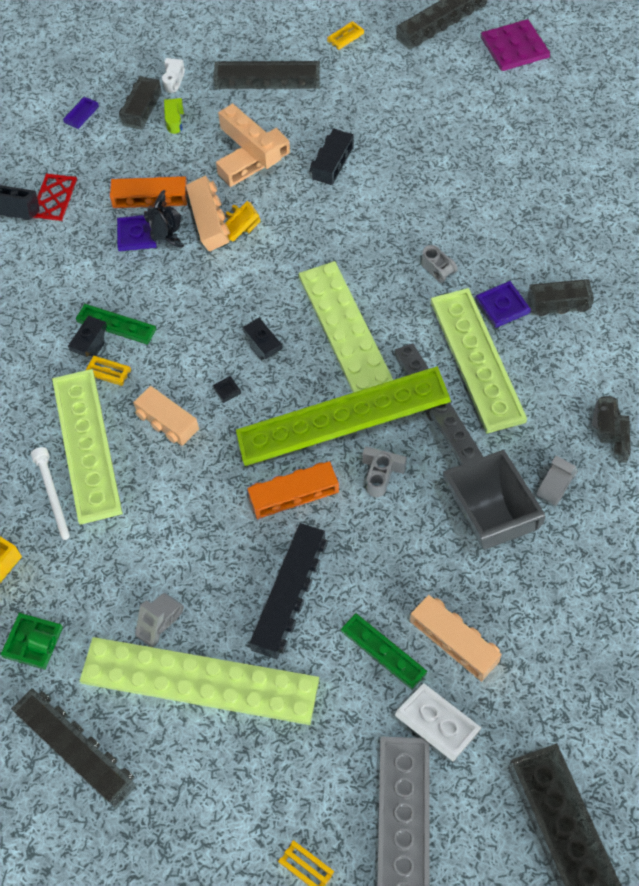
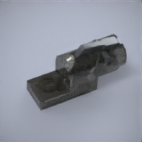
[591,396,631,463]

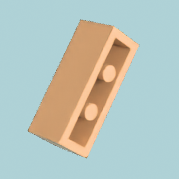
[133,386,199,446]

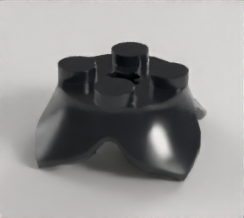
[144,190,184,248]

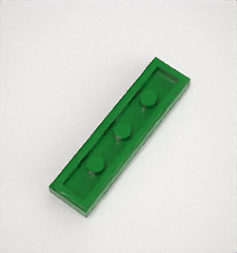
[76,303,156,345]
[341,613,427,690]

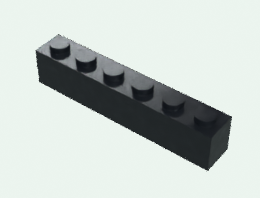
[250,523,328,660]

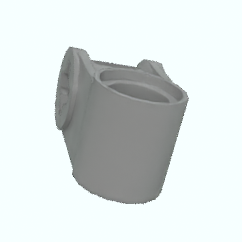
[421,245,458,283]

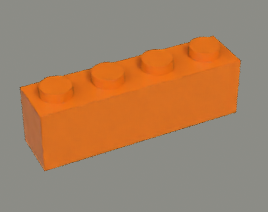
[110,176,188,208]
[247,461,339,519]

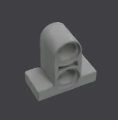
[363,446,407,497]
[536,456,578,506]
[135,593,184,648]

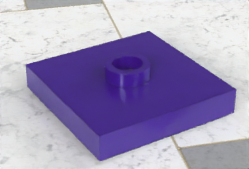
[117,215,157,252]
[475,281,531,328]

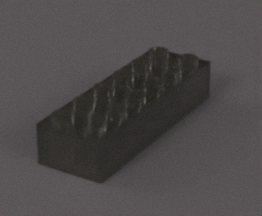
[508,743,621,886]

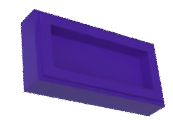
[63,97,99,129]

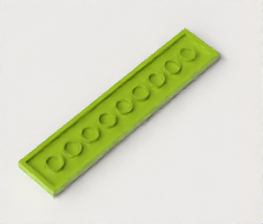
[236,366,451,466]

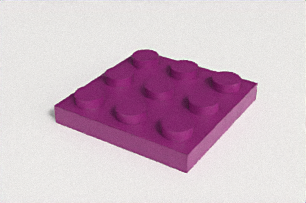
[480,19,550,71]

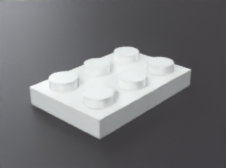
[395,683,481,762]

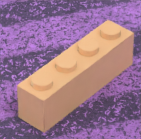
[218,103,281,169]
[216,128,290,187]
[186,175,230,251]
[410,595,502,682]

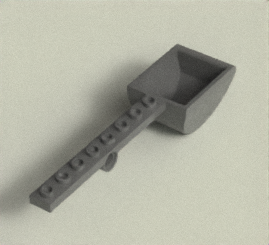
[394,343,545,550]

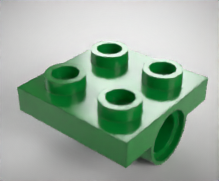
[0,613,63,670]

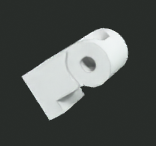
[162,58,185,93]

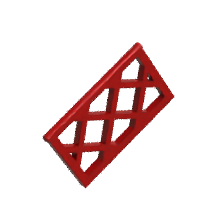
[33,173,77,221]

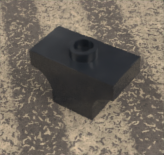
[68,315,107,357]
[242,317,282,361]

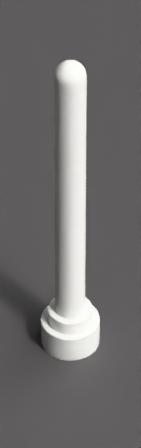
[31,447,70,540]

